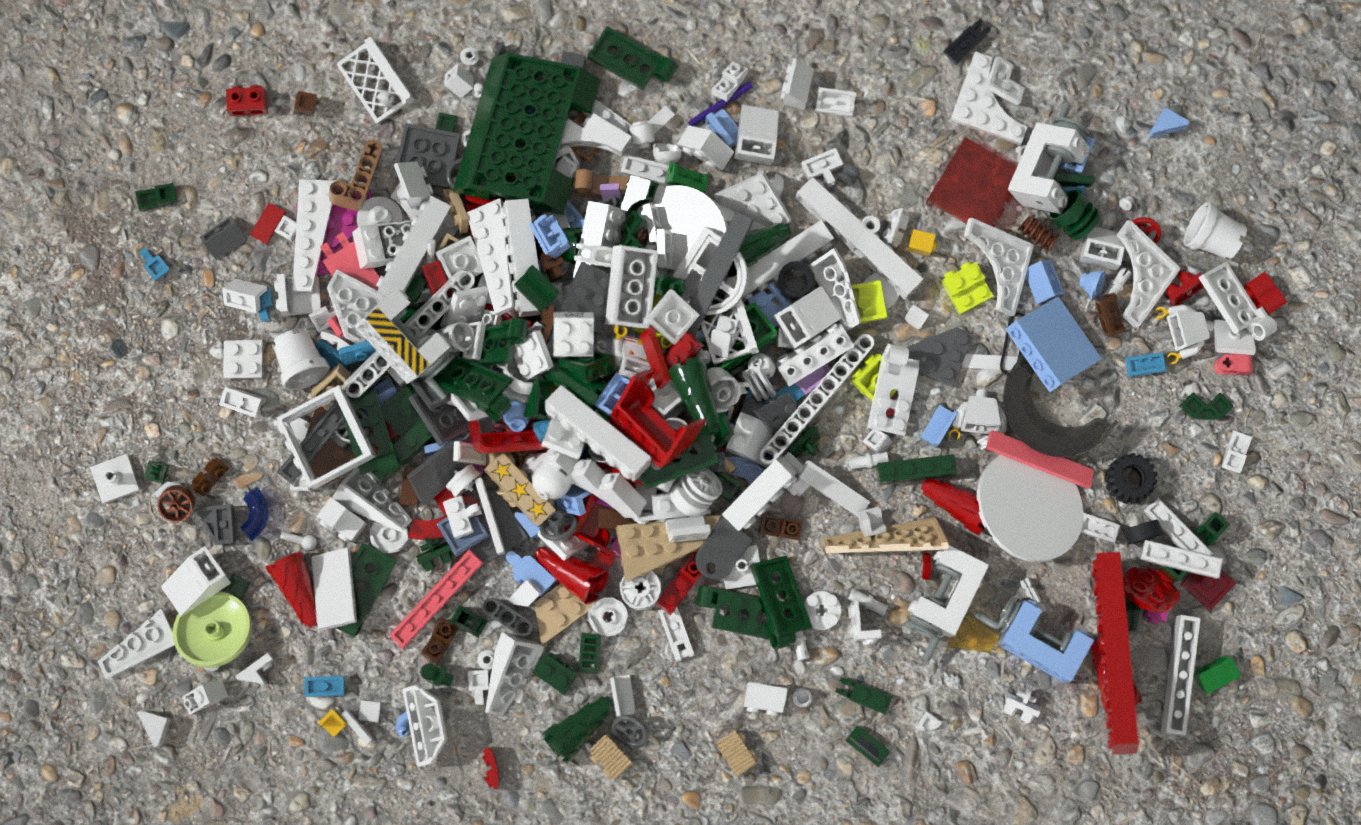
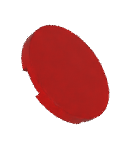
[1123,567,1180,613]

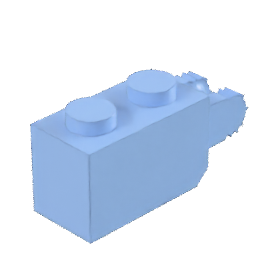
[505,551,556,598]

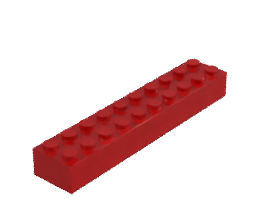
[1092,552,1139,755]

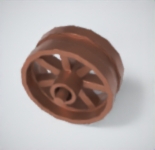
[157,485,195,522]

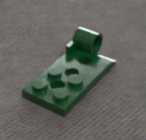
[433,354,513,421]
[339,390,400,476]
[640,430,719,490]
[750,556,813,650]

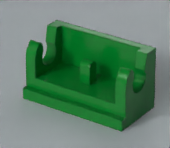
[665,163,708,193]
[1193,655,1241,694]

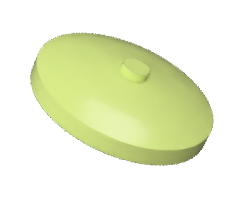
[173,592,252,668]

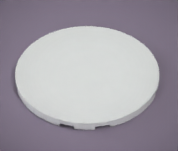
[637,186,728,298]
[977,455,1083,562]

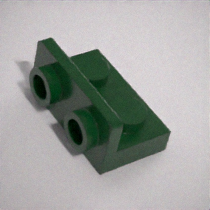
[532,653,577,695]

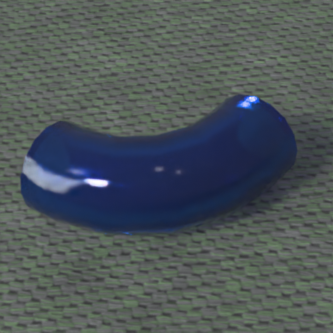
[240,487,269,541]

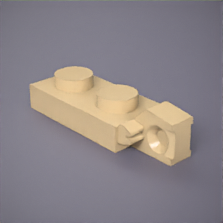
[443,188,469,233]

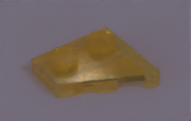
[947,615,1000,653]

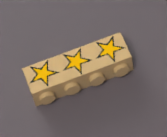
[484,453,556,527]

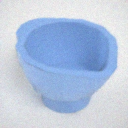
[1079,270,1106,300]
[503,400,530,432]

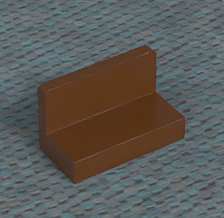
[399,466,420,507]

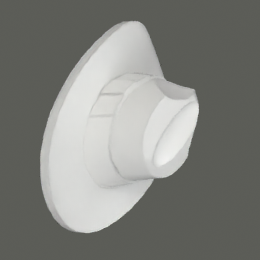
[357,197,403,227]

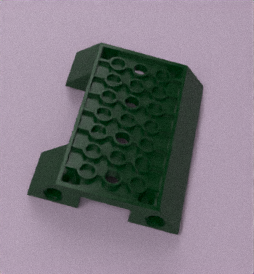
[453,52,601,215]

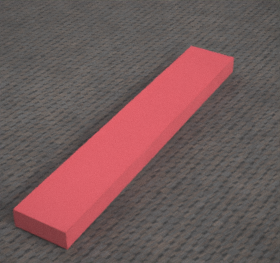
[986,430,1094,489]
[389,549,484,649]

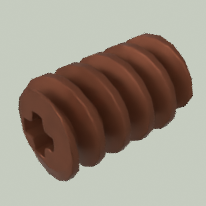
[1017,214,1060,254]

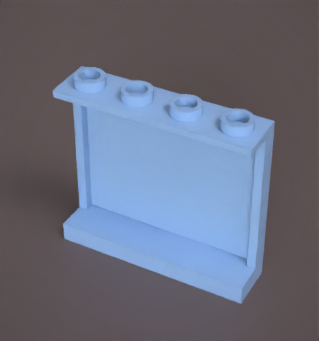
[1005,297,1102,392]

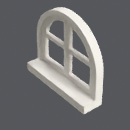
[672,226,748,315]

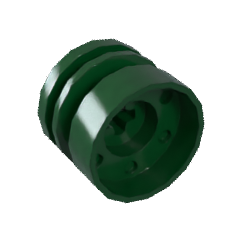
[1049,189,1101,240]

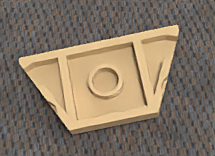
[534,584,601,645]

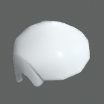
[653,143,682,165]

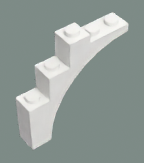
[512,113,632,177]
[521,449,647,518]

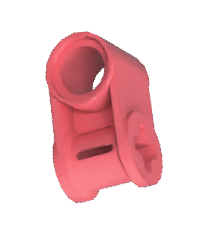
[1214,354,1254,375]

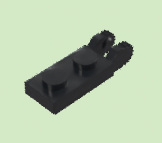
[943,18,992,65]

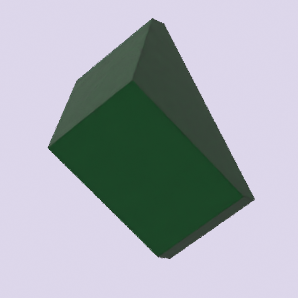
[450,605,488,638]

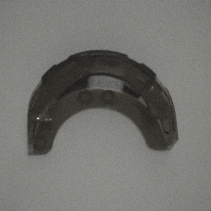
[1003,355,1119,457]

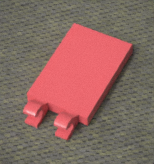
[320,232,380,291]

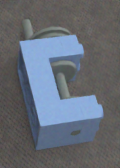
[974,595,1094,683]

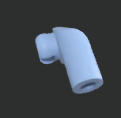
[396,711,409,737]

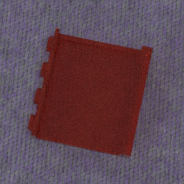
[925,137,1017,227]

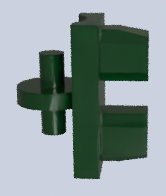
[654,274,686,298]
[788,426,821,458]
[416,537,452,572]
[420,663,454,687]

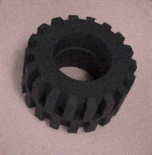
[1105,453,1158,504]

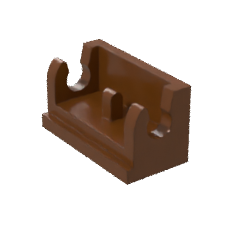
[1094,292,1126,337]

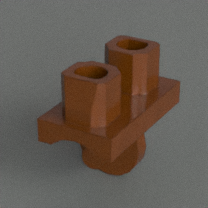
[540,252,564,283]

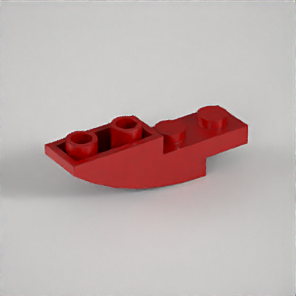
[655,550,711,616]

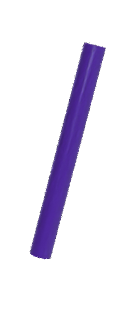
[687,82,753,127]

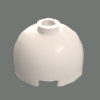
[532,462,572,500]

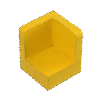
[318,709,348,737]

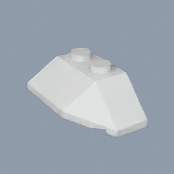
[402,685,447,767]

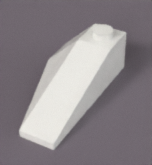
[808,248,861,332]
[332,467,412,532]
[485,632,545,716]

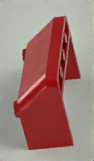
[611,368,706,467]
[468,419,550,454]
[564,462,650,556]

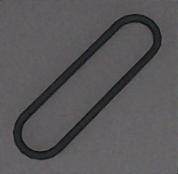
[1000,312,1025,376]

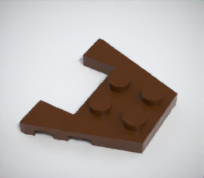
[305,406,378,485]

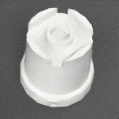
[1184,202,1247,260]
[272,328,330,390]

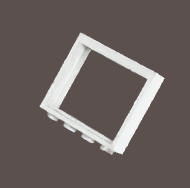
[276,385,377,489]

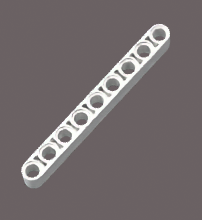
[343,270,475,398]
[758,334,874,468]

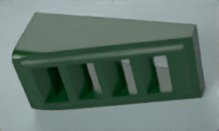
[524,378,551,420]
[578,633,601,674]

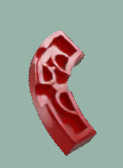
[408,494,481,540]

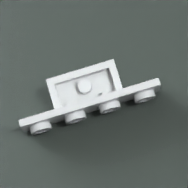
[632,493,711,524]

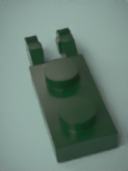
[835,677,893,715]

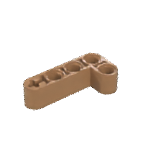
[329,140,382,211]
[575,169,649,198]

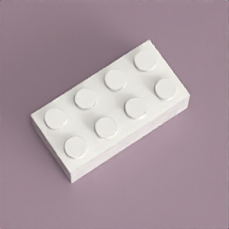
[573,201,626,277]
[605,245,658,329]
[722,456,799,531]

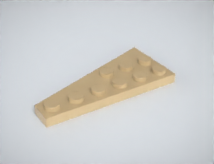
[616,514,726,583]
[822,517,949,553]

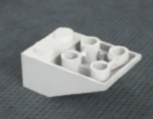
[734,105,779,165]
[352,220,413,269]
[773,286,842,348]
[161,546,231,617]

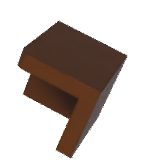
[294,91,320,116]

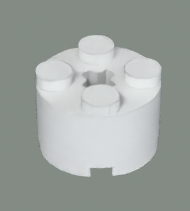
[707,367,741,412]

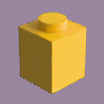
[907,229,937,257]

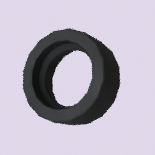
[777,261,815,300]
[1123,519,1163,545]

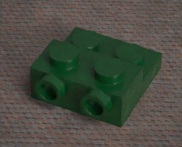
[559,350,616,382]

